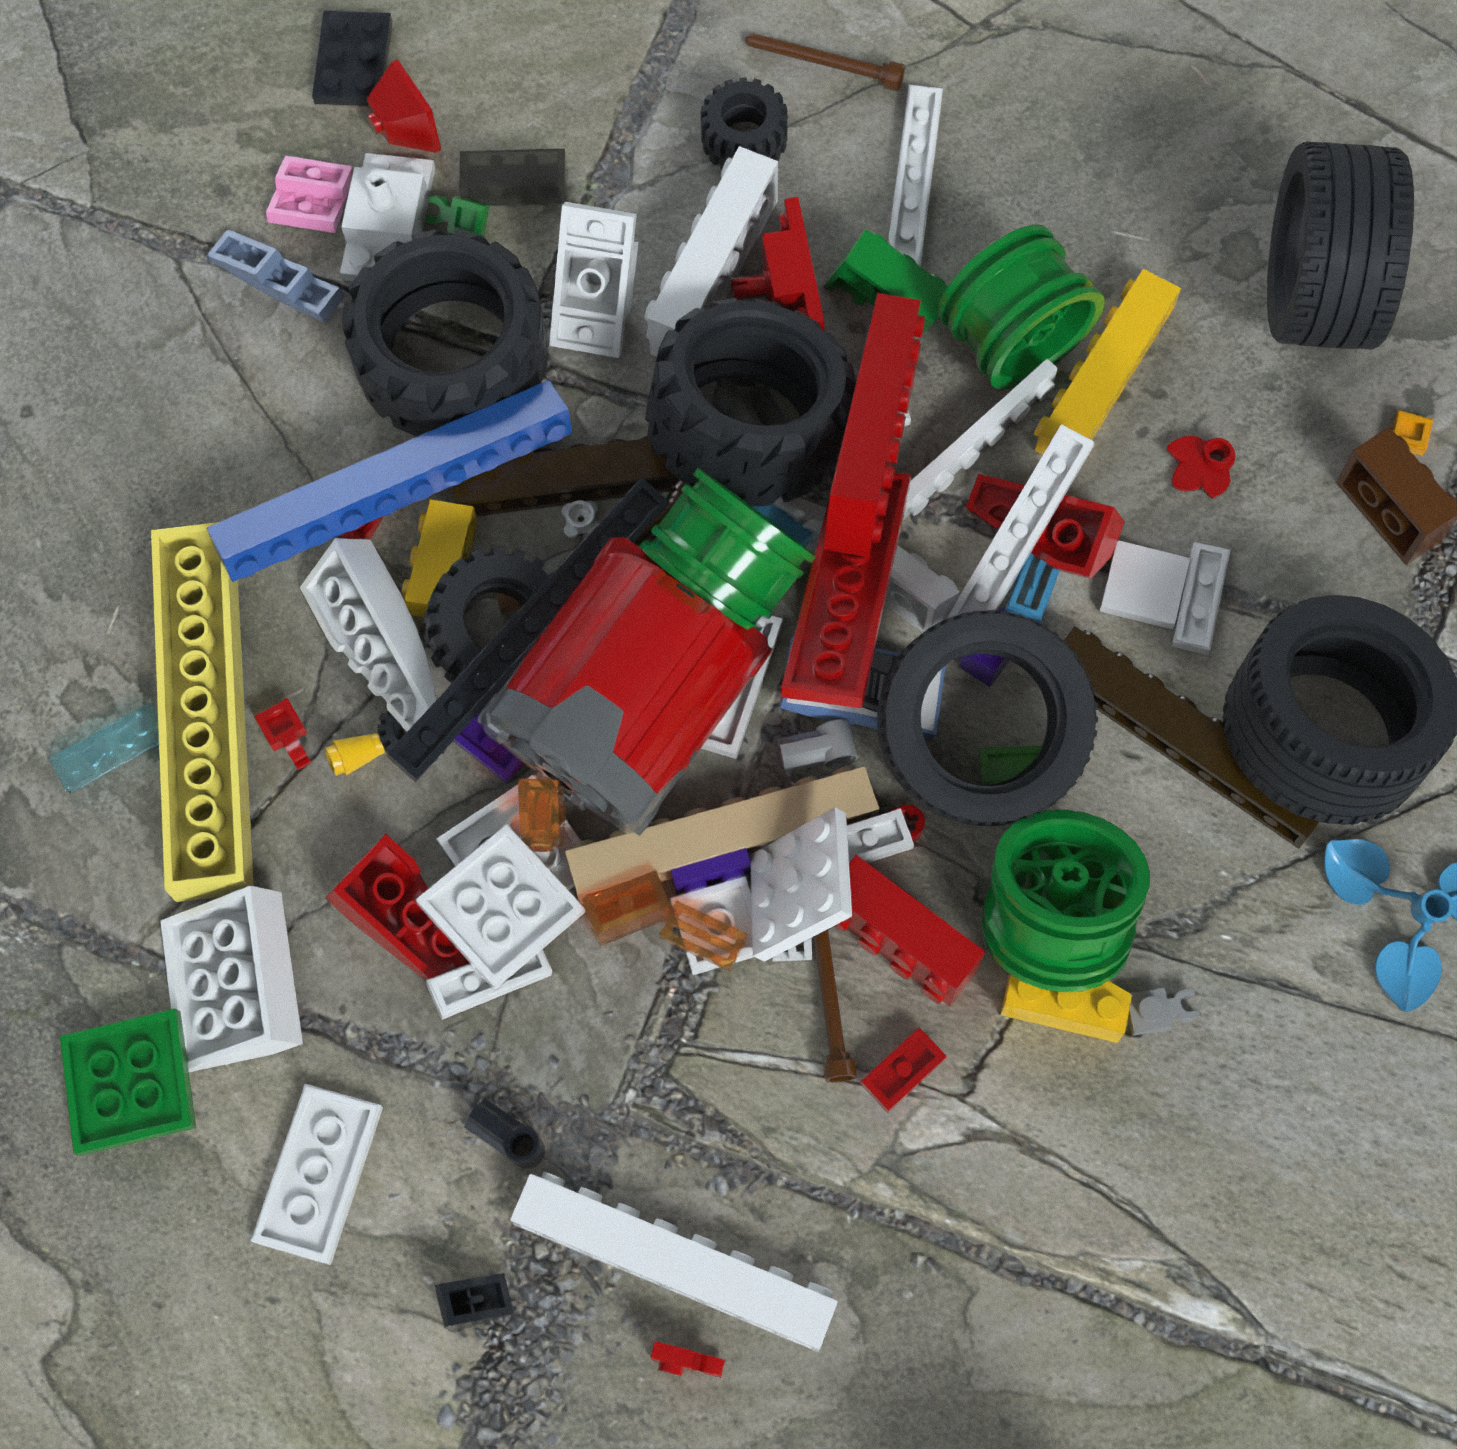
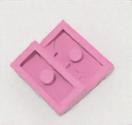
[266,156,353,233]

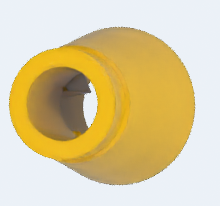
[324,733,385,776]

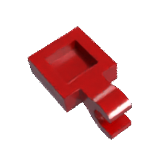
[254,698,311,770]

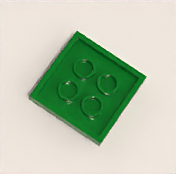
[60,1008,196,1156]

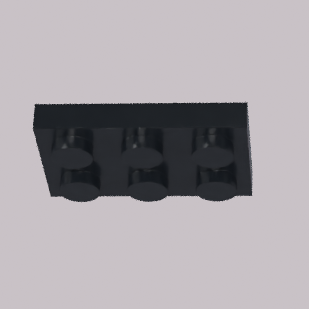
[312,10,393,106]

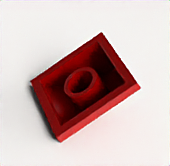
[367,59,441,153]

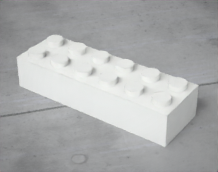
[644,146,778,357]

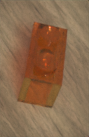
[582,870,672,947]

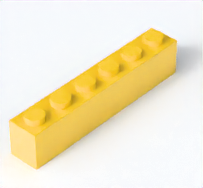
[1034,269,1181,455]

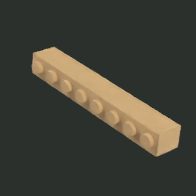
[565,766,879,905]

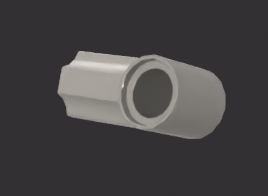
[777,719,858,773]

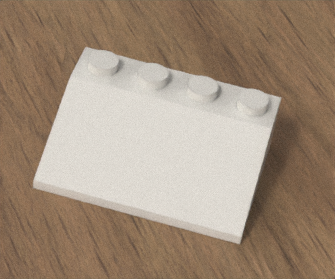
[160,886,303,1072]

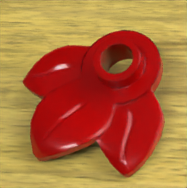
[1166,435,1236,499]

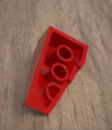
[966,474,1125,579]
[325,834,470,981]

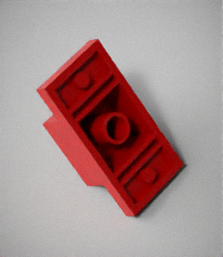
[731,197,824,332]

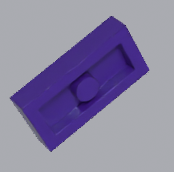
[453,712,524,784]
[671,848,751,895]

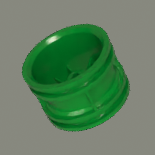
[639,468,816,632]

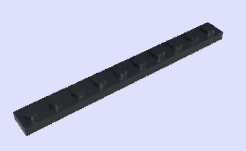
[386,477,670,782]

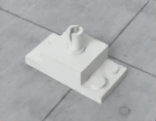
[340,153,435,282]
[549,202,638,358]

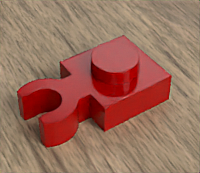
[651,1341,725,1378]

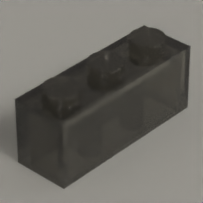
[459,148,568,208]

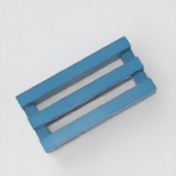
[1005,553,1060,624]

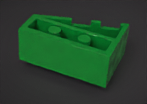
[823,228,948,333]

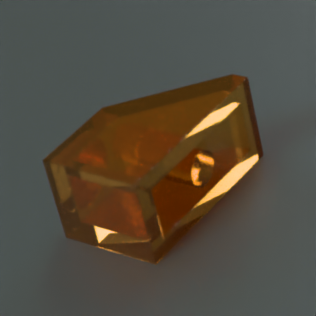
[518,779,567,852]

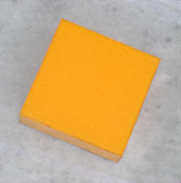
[1391,410,1434,456]

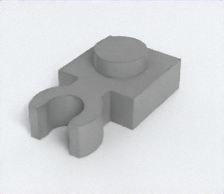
[1128,988,1200,1036]

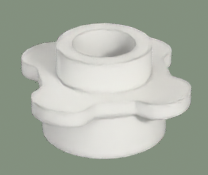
[561,500,599,538]

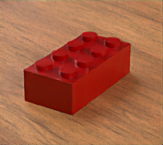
[834,855,985,1007]

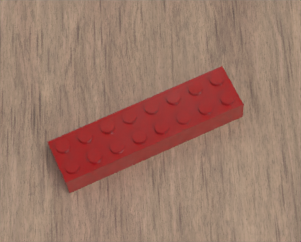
[824,293,925,557]

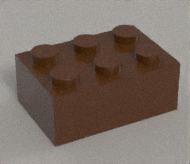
[1336,427,1457,565]

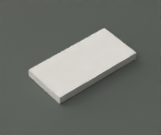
[251,1084,383,1265]

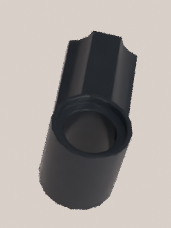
[464,1098,545,1169]

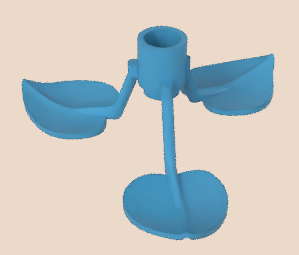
[1324,839,1457,1012]

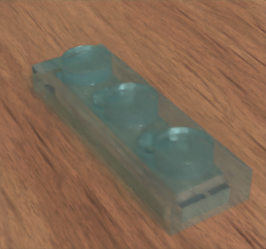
[48,702,159,794]

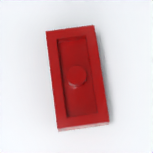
[860,1027,947,1113]

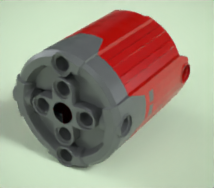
[477,537,773,836]

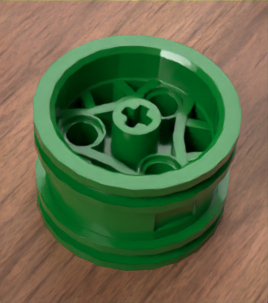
[937,224,1105,390]
[981,809,1150,992]

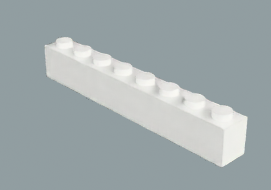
[510,1171,838,1352]

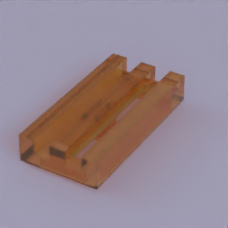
[659,900,748,972]

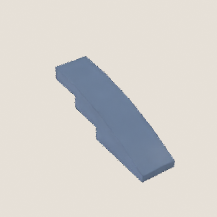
[207,230,345,323]

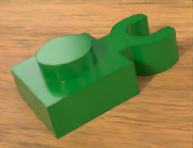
[425,195,490,237]

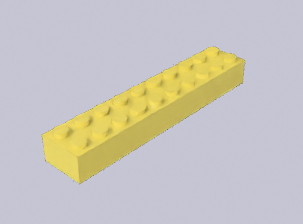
[151,522,254,902]

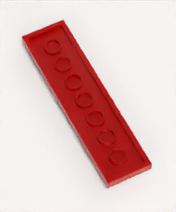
[782,472,911,709]

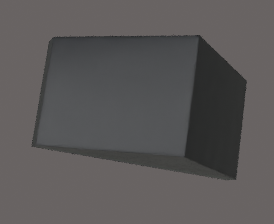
[435,1273,514,1333]

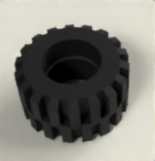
[700,77,788,170]

